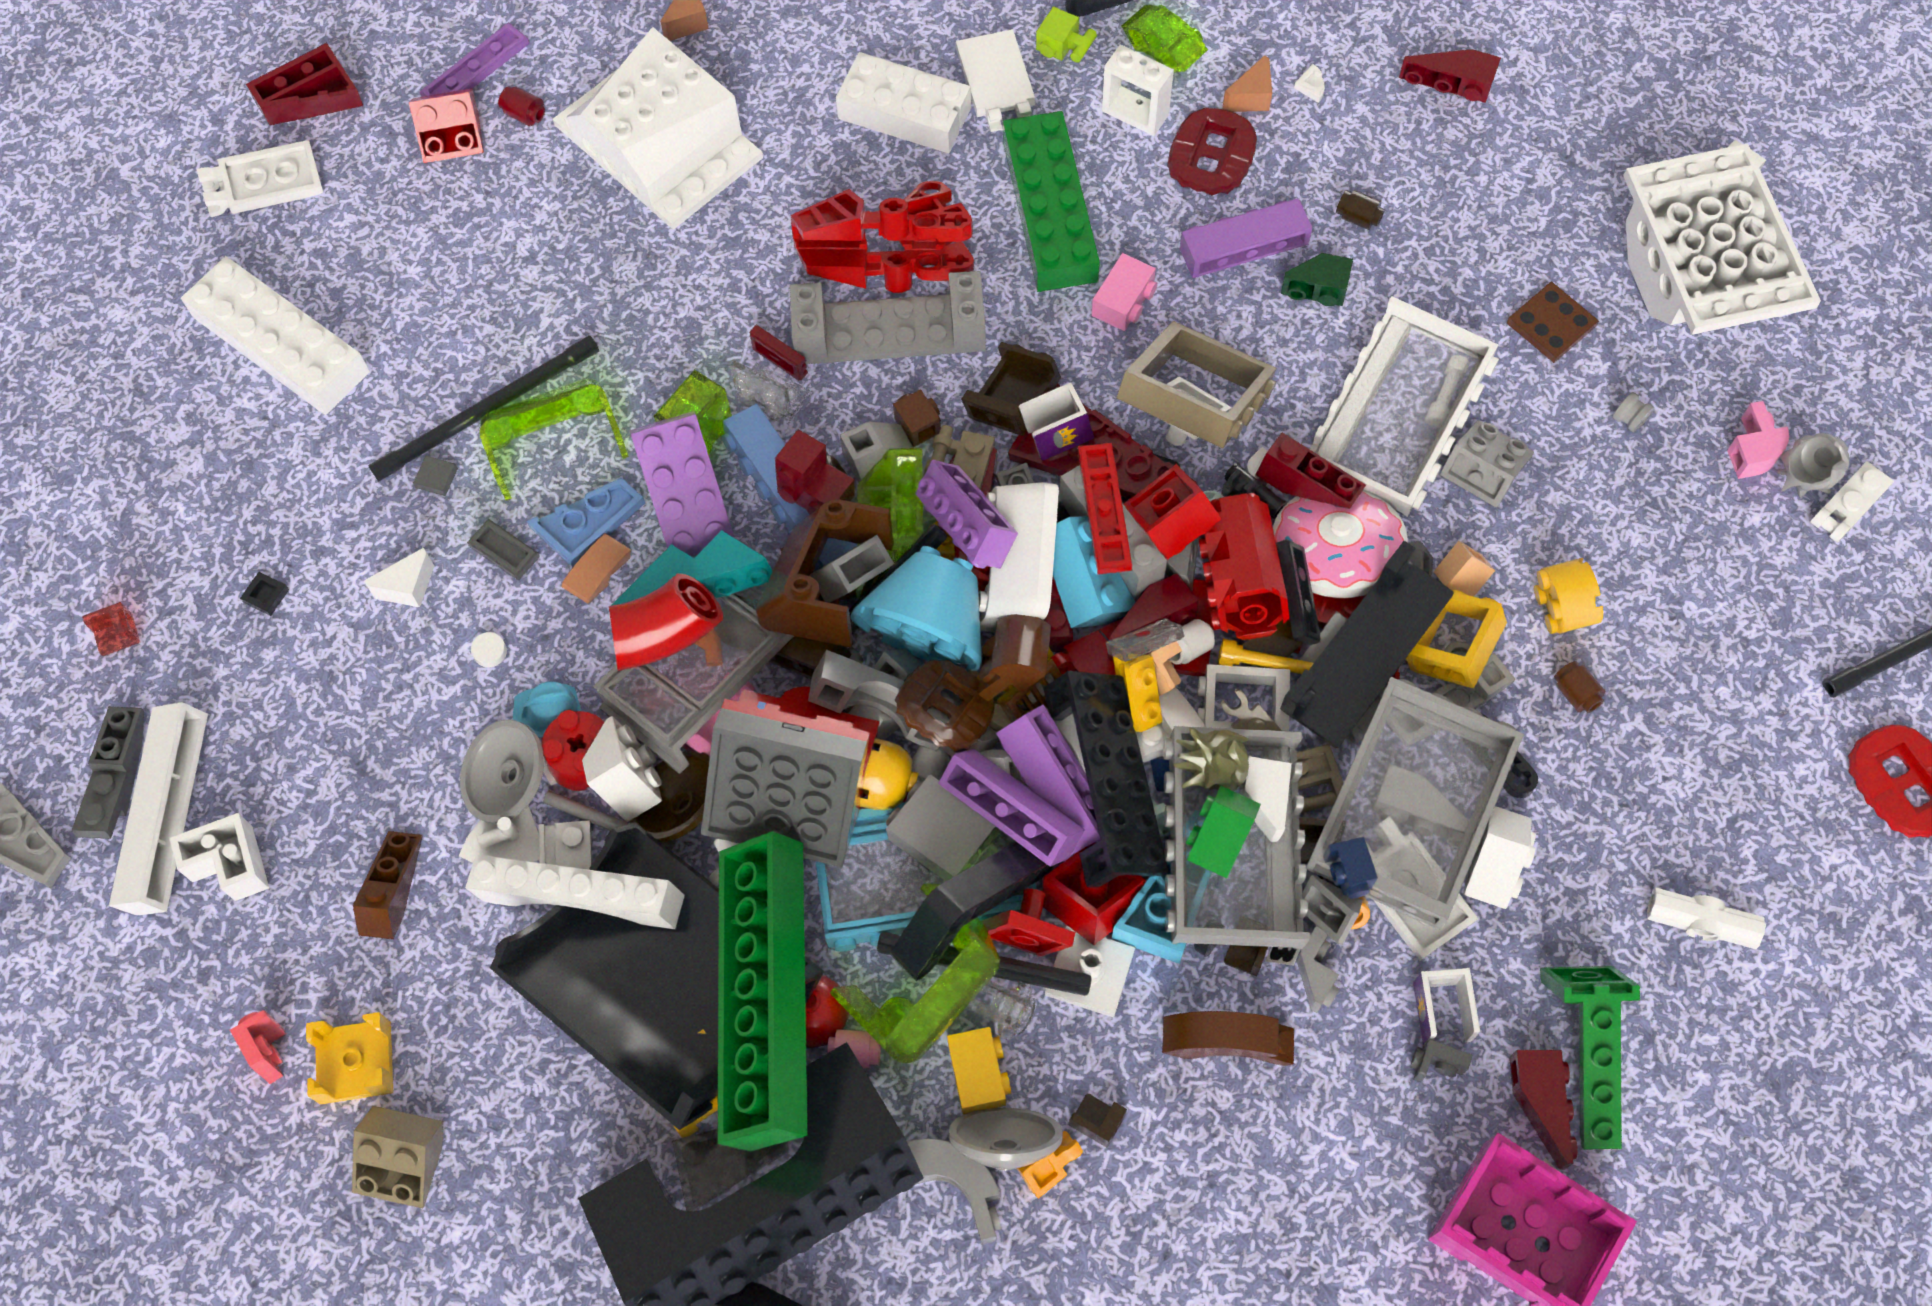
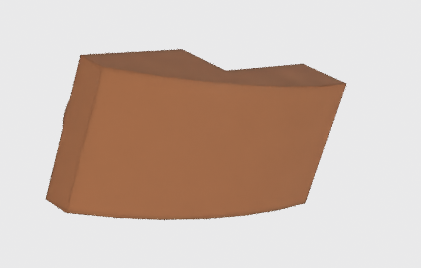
[562,533,631,604]

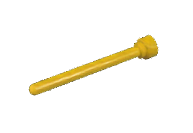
[1218,638,1314,674]

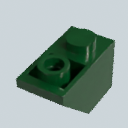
[1281,253,1353,306]

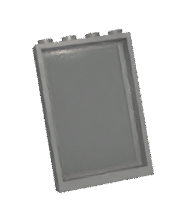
[1306,677,1524,930]

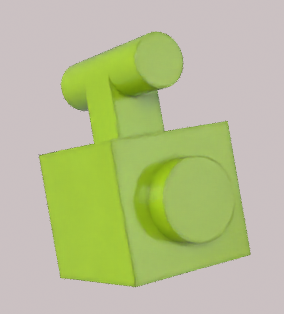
[1036,6,1097,63]

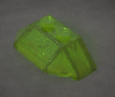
[857,448,925,571]

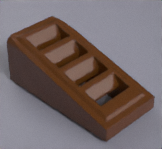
[997,659,1062,723]

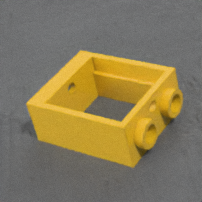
[1406,590,1507,689]

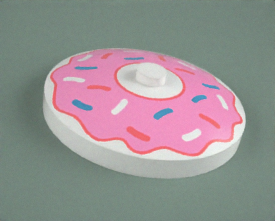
[1273,490,1408,598]

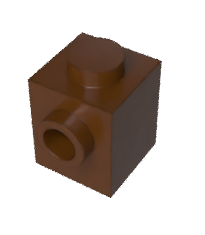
[893,389,941,448]

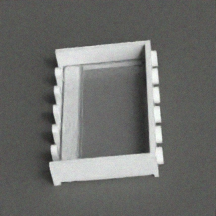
[1310,296,1499,517]

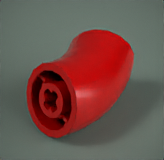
[609,573,723,671]

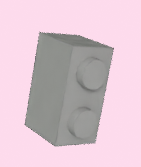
[810,535,894,603]

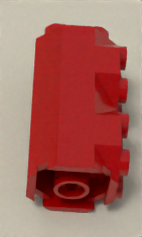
[1198,493,1290,640]

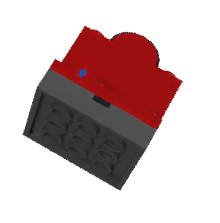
[701,686,880,867]

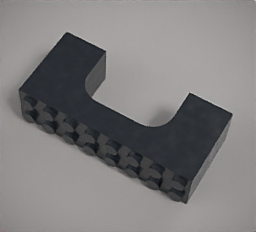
[578,1042,924,1306]

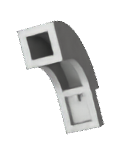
[907,1138,1001,1245]

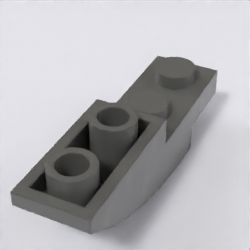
[72,706,144,839]

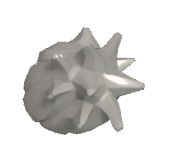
[1777,433,1850,498]

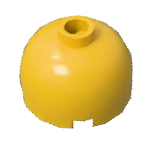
[860,738,919,810]

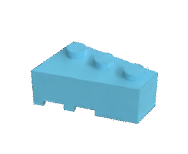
[1053,517,1136,628]

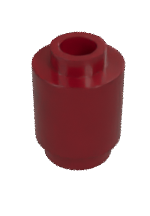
[498,86,545,126]

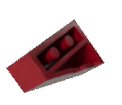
[246,43,363,125]

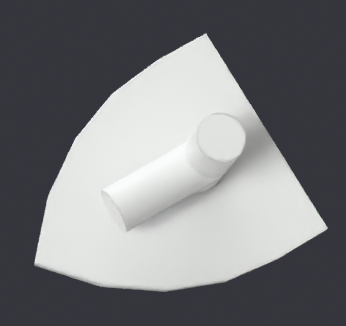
[459,805,539,863]

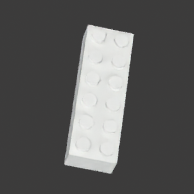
[181,256,370,416]

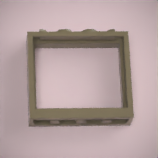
[1116,321,1277,448]

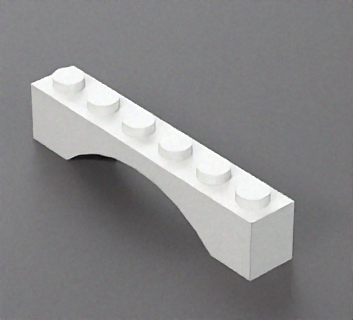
[465,855,685,929]

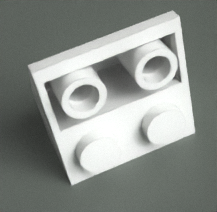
[582,716,662,822]

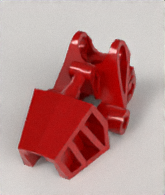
[791,181,974,293]

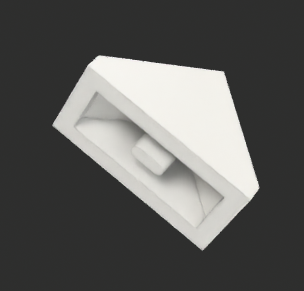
[364,548,434,607]

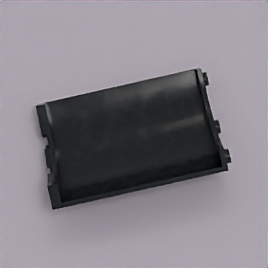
[490,822,824,1130]

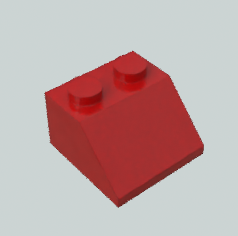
[1123,464,1221,560]
[1043,842,1146,945]

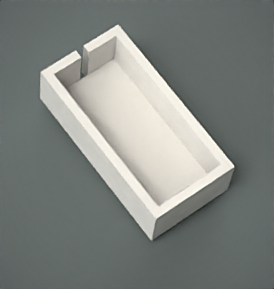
[836,52,971,154]

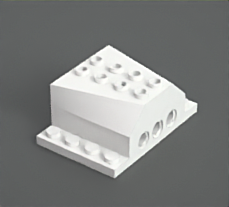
[553,27,763,230]
[1623,143,1821,335]

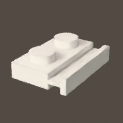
[539,820,593,870]

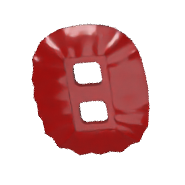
[1848,724,1932,838]

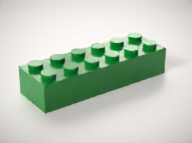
[1003,111,1100,292]

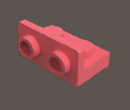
[230,1010,286,1084]

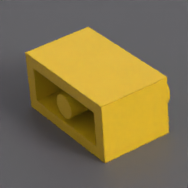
[947,1027,1012,1115]

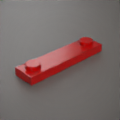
[1078,443,1132,575]

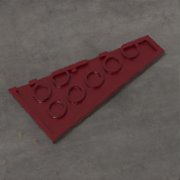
[1008,383,1198,499]

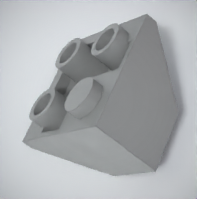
[840,421,925,505]

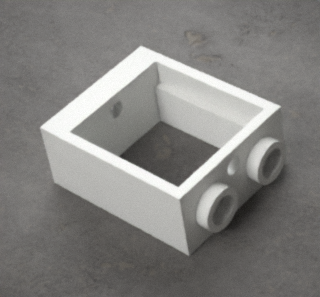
[1102,44,1174,136]
[1197,664,1290,731]

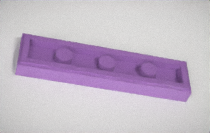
[420,22,529,97]

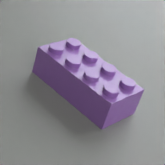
[630,411,734,556]

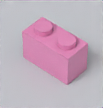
[1091,253,1158,331]

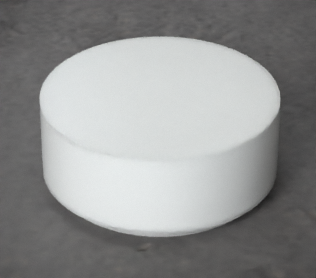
[471,632,507,667]

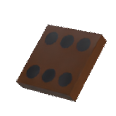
[1507,281,1599,363]

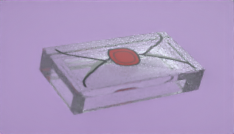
[1105,619,1184,662]

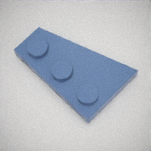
[526,478,645,567]

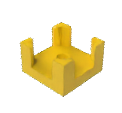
[306,1012,394,1104]

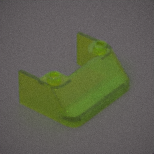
[479,379,629,501]
[830,883,1000,1063]

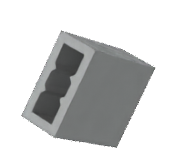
[886,774,999,881]

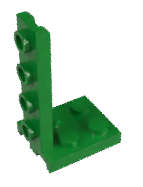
[1540,966,1640,1150]

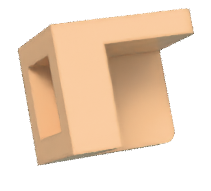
[1434,541,1495,597]
[1147,639,1182,696]

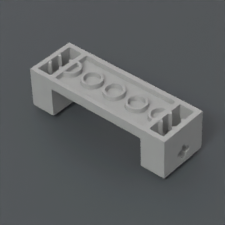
[790,271,986,364]

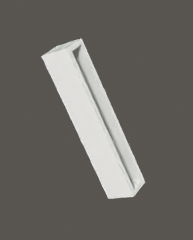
[109,702,208,915]

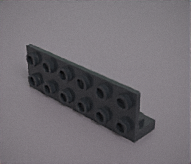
[1280,541,1454,748]
[1043,671,1168,887]

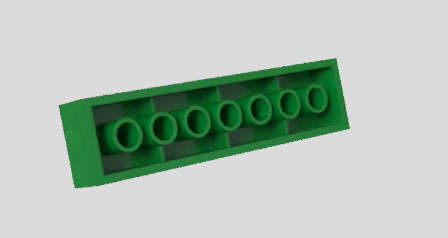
[717,831,807,1151]

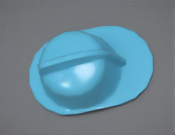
[512,681,582,738]

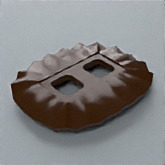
[894,660,995,752]

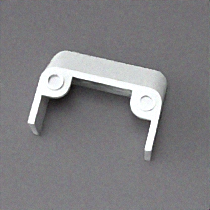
[978,482,1059,633]

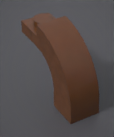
[1162,1011,1294,1066]

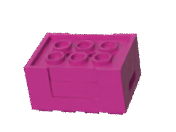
[1428,1133,1637,1306]

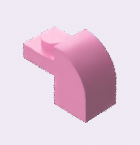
[1727,401,1789,479]

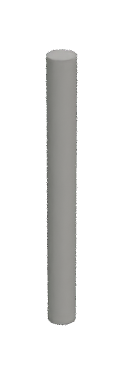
[543,790,675,851]

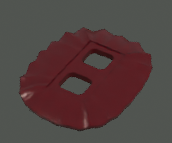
[1167,108,1257,196]

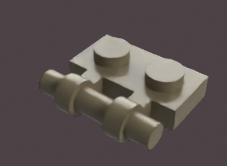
[924,425,995,490]

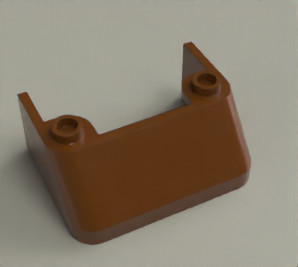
[756,499,894,648]

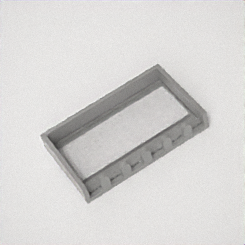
[1163,726,1310,950]

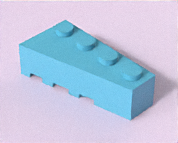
[1112,810,1212,964]

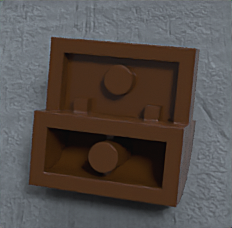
[978,614,1051,701]

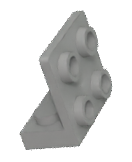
[1440,420,1534,508]

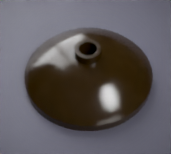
[630,751,710,843]

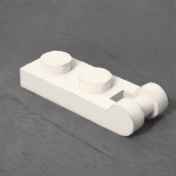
[1810,461,1894,543]

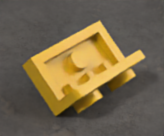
[1113,652,1163,732]

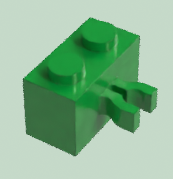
[1186,786,1261,879]

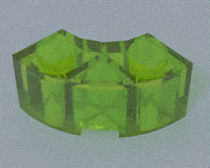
[1121,5,1208,73]

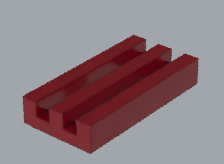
[749,324,808,381]

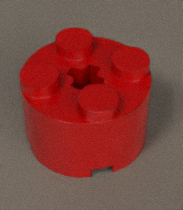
[542,710,604,791]

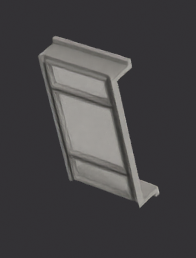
[593,582,794,774]

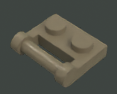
[1297,744,1343,814]

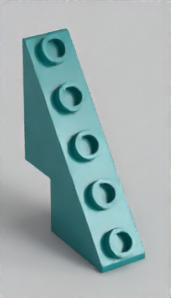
[612,530,773,605]

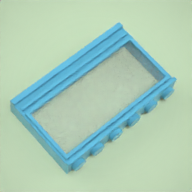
[815,802,1036,952]

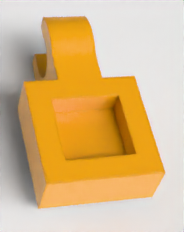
[1016,1131,1083,1199]

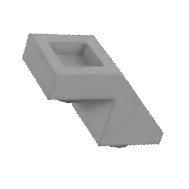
[1296,925,1339,1013]

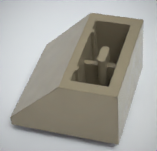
[352,1106,444,1209]

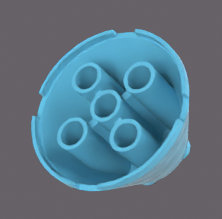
[851,546,982,671]

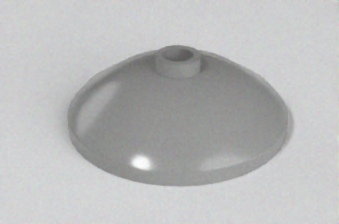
[460,720,544,823]
[949,1108,1063,1171]

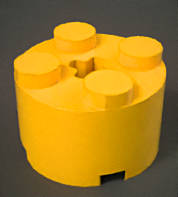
[1533,558,1603,634]

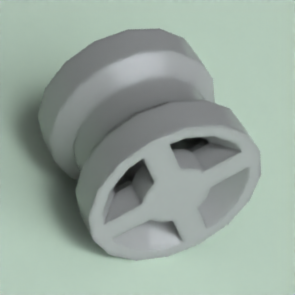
[1612,392,1655,433]

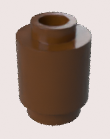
[1554,661,1606,713]

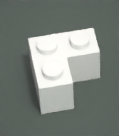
[1464,806,1536,909]
[169,813,269,901]

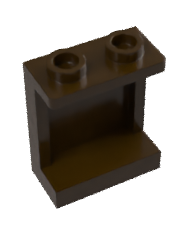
[961,342,1061,436]

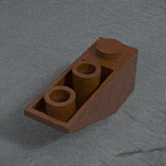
[352,831,423,940]

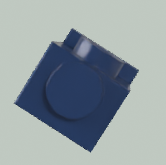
[1323,836,1378,899]

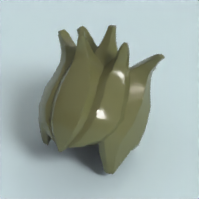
[1173,727,1249,791]

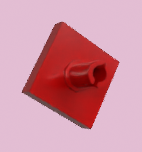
[977,888,1076,956]

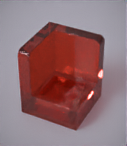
[82,602,141,656]

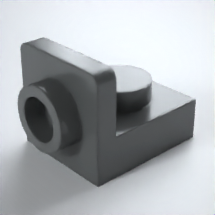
[1410,1039,1473,1082]

